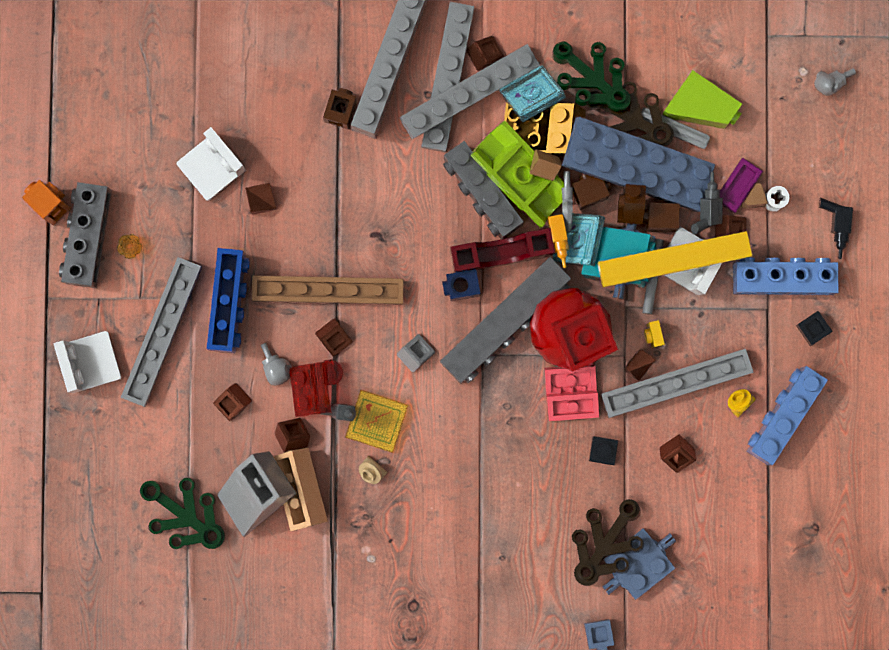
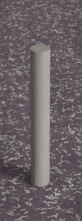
[642,239,664,315]

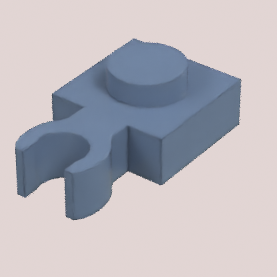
[584,619,614,650]

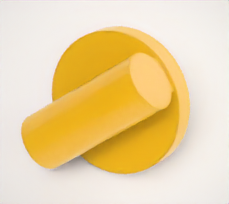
[728,389,756,417]

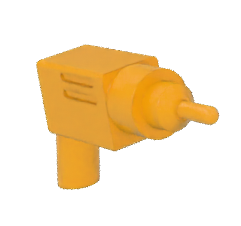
[547,214,569,268]

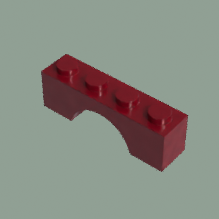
[450,228,555,273]

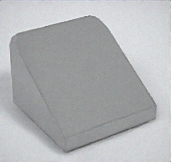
[397,334,435,372]

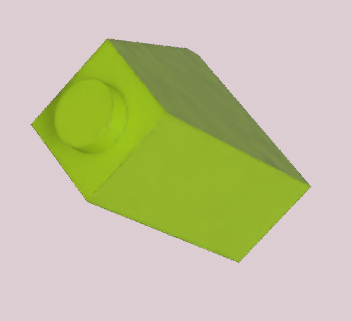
[662,70,742,129]

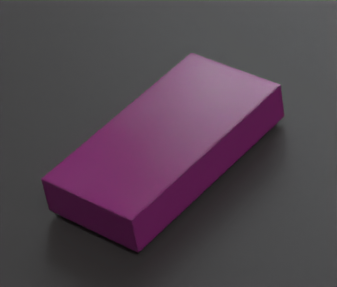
[720,158,763,214]

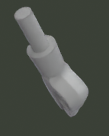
[562,171,573,232]

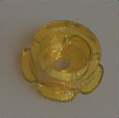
[117,234,142,259]

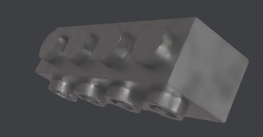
[443,141,523,239]
[59,182,112,288]

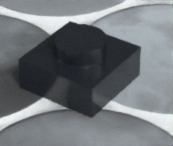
[796,311,833,346]
[589,436,618,465]

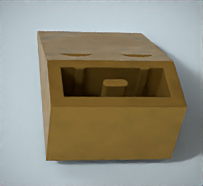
[504,103,586,159]

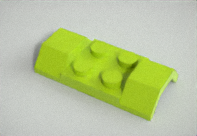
[470,120,574,228]

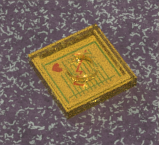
[345,390,409,453]

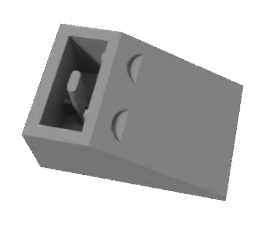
[217,451,296,537]

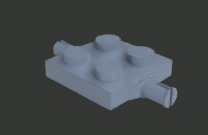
[602,528,676,600]

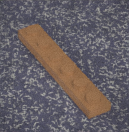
[252,276,404,305]

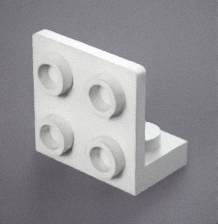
[176,127,246,201]
[664,227,722,295]
[53,331,121,393]

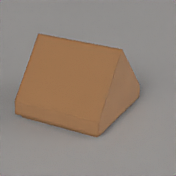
[529,149,562,181]
[741,183,768,209]

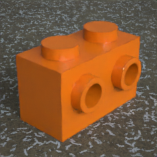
[21,180,71,226]

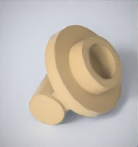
[359,456,388,484]

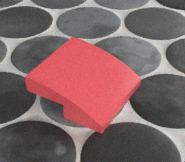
[544,364,599,421]

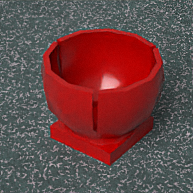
[530,288,618,372]

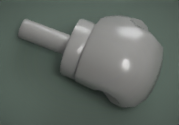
[814,68,856,96]
[261,343,292,386]

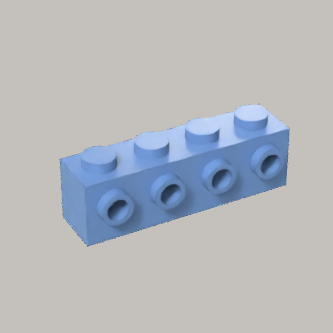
[733,257,838,295]
[746,366,828,465]

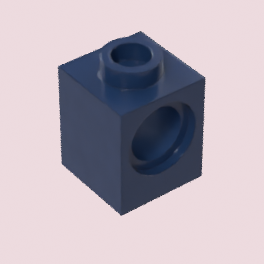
[442,269,481,301]

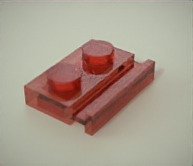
[290,362,331,417]

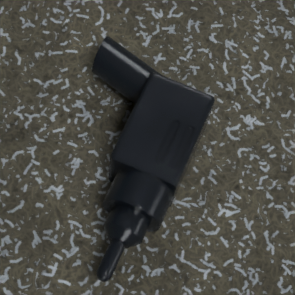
[819,197,853,259]

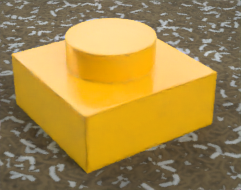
[644,320,665,348]

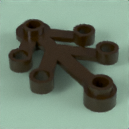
[585,82,674,147]
[572,499,644,586]

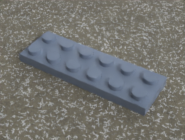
[562,117,715,212]

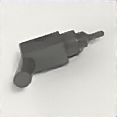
[691,172,723,234]
[316,403,356,421]

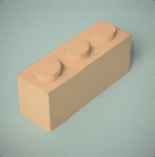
[273,448,328,531]

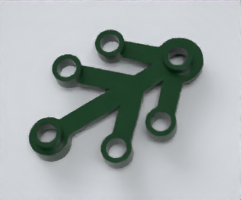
[552,42,631,112]
[140,478,225,549]

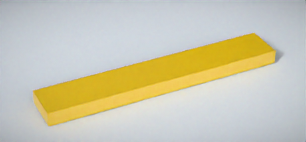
[597,231,752,288]

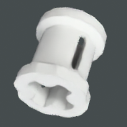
[765,186,790,212]

